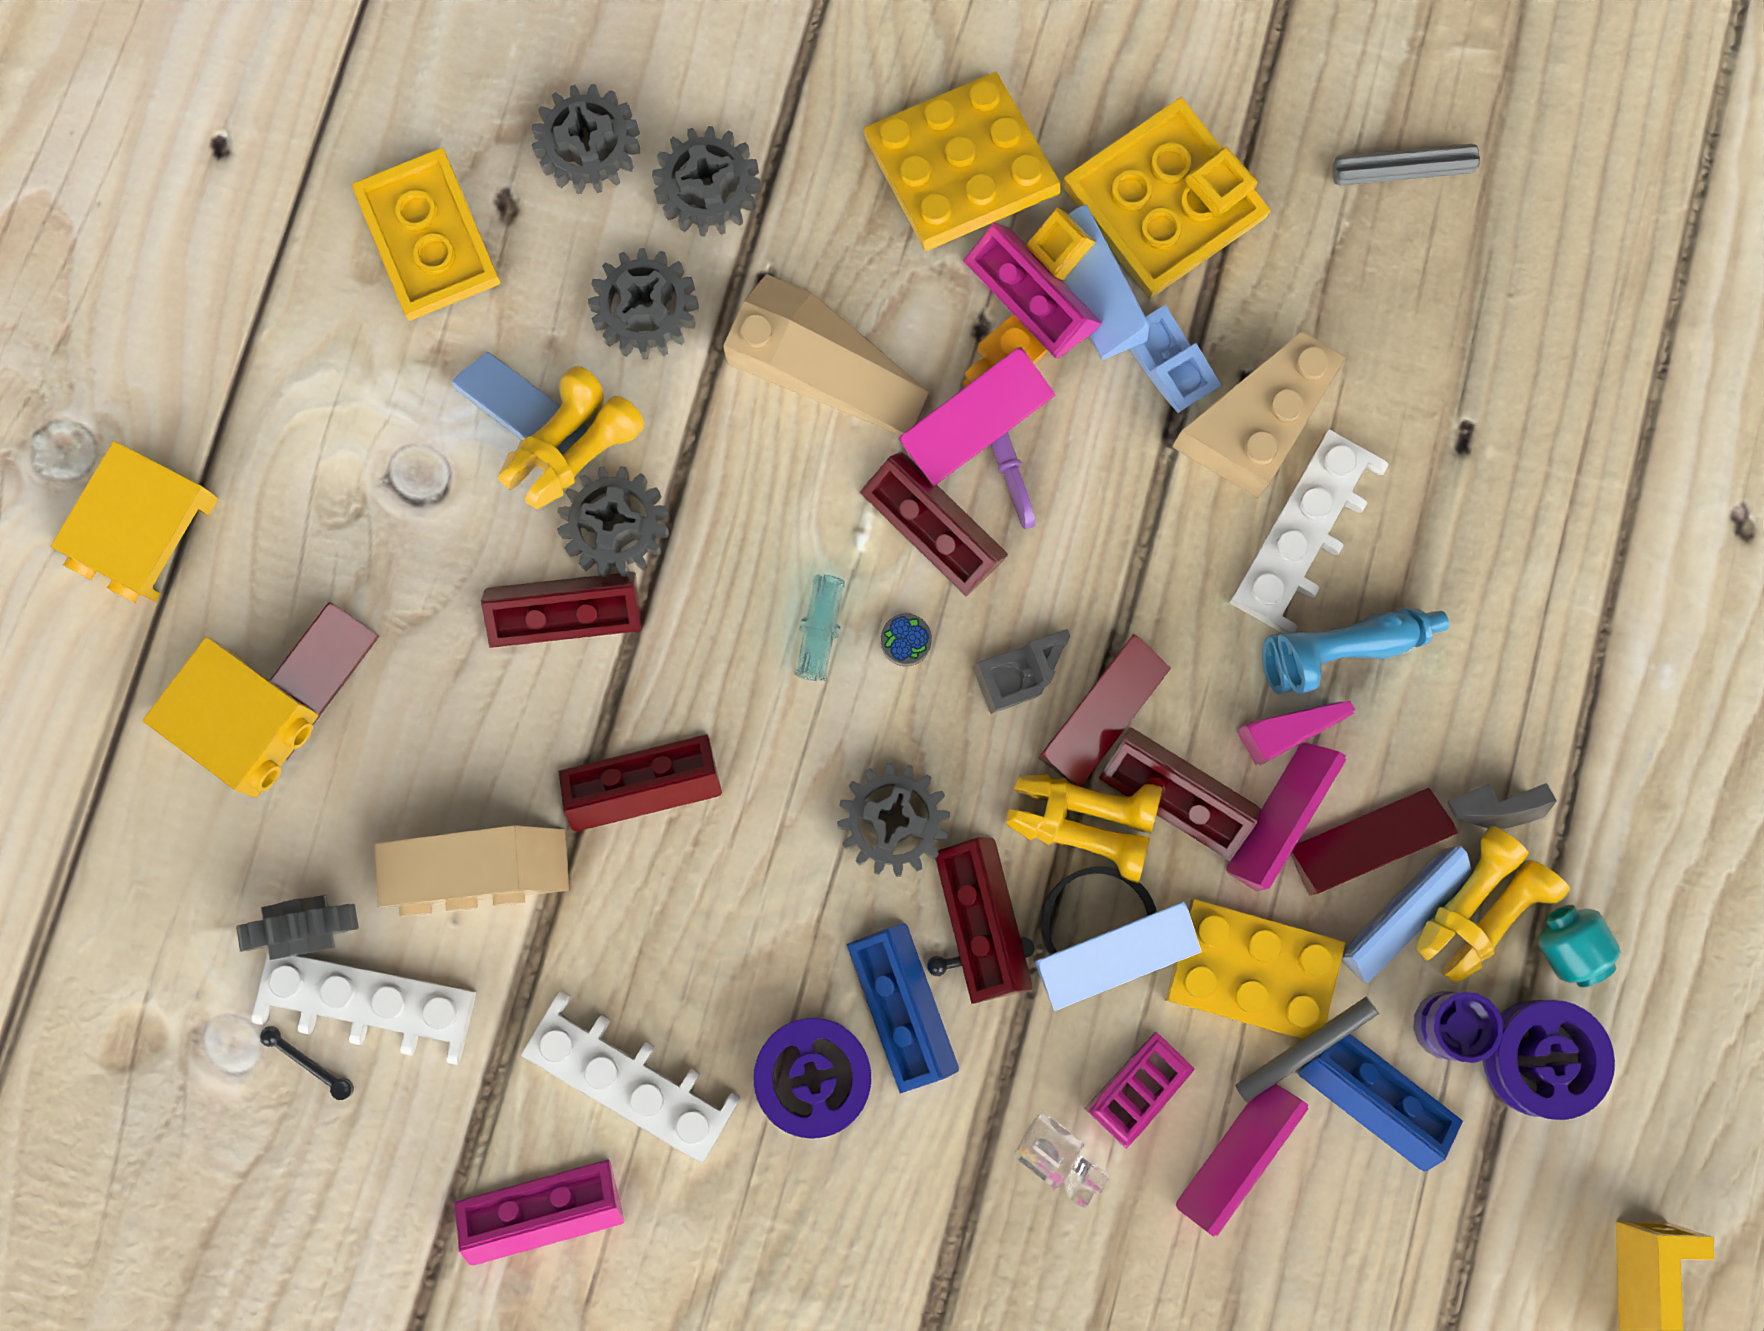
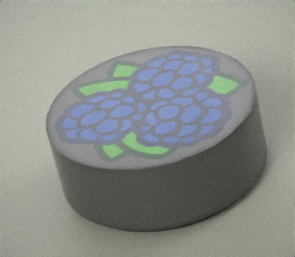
[881,614,932,667]

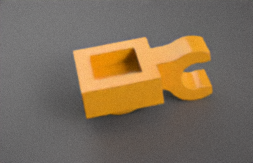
[962,314,1048,387]

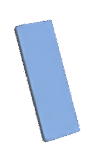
[1060,204,1149,360]
[451,352,589,479]
[1342,846,1472,983]
[1034,902,1201,1011]

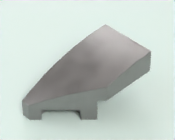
[972,629,1070,714]
[1448,783,1557,829]

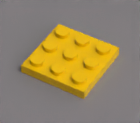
[863,71,1060,251]
[1061,96,1271,300]

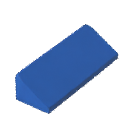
[846,923,959,1094]
[1298,1034,1463,1171]

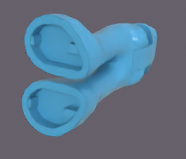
[1262,609,1449,695]

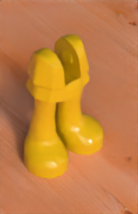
[498,366,644,510]
[1006,774,1163,883]
[1415,826,1570,983]

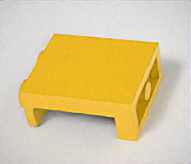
[50,440,219,603]
[142,636,318,798]
[1615,1221,1714,1331]

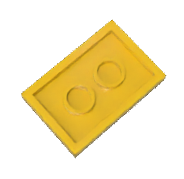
[351,147,501,321]
[1165,899,1346,1039]

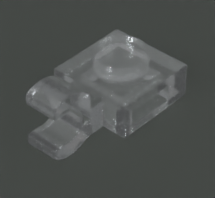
[1012,1111,1109,1208]

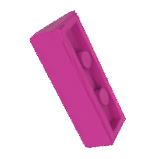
[963,222,1102,359]
[899,347,1056,486]
[1226,743,1347,891]
[1176,1084,1309,1237]
[454,1159,624,1265]

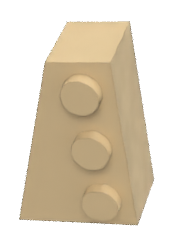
[1172,331,1346,498]
[374,825,570,916]

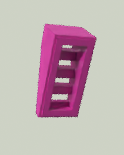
[1237,701,1356,765]
[1084,1032,1195,1149]

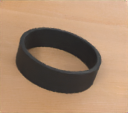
[1041,866,1157,955]

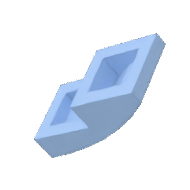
[1130,304,1222,413]

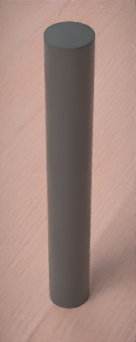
[1235,996,1379,1103]

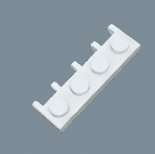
[1229,429,1389,633]
[252,953,477,1065]
[521,991,741,1164]

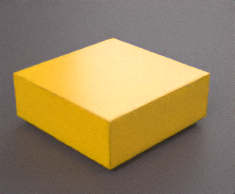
[1185,145,1258,218]
[1025,207,1095,280]

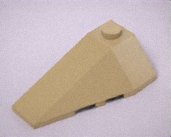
[723,274,929,435]

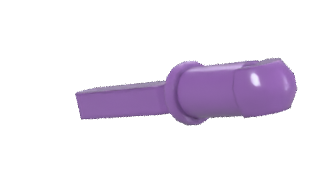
[991,432,1035,529]

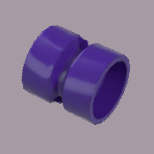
[1413,991,1504,1063]

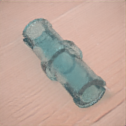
[794,574,845,681]

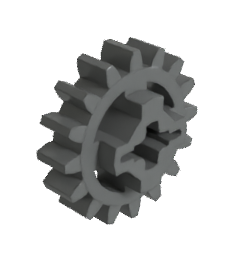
[531,84,640,194]
[652,126,761,237]
[588,248,699,360]
[557,466,669,578]
[837,763,950,877]
[236,895,359,960]

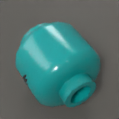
[1538,905,1621,987]

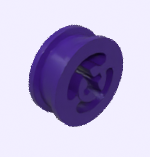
[1483,1000,1615,1120]
[753,1018,872,1139]

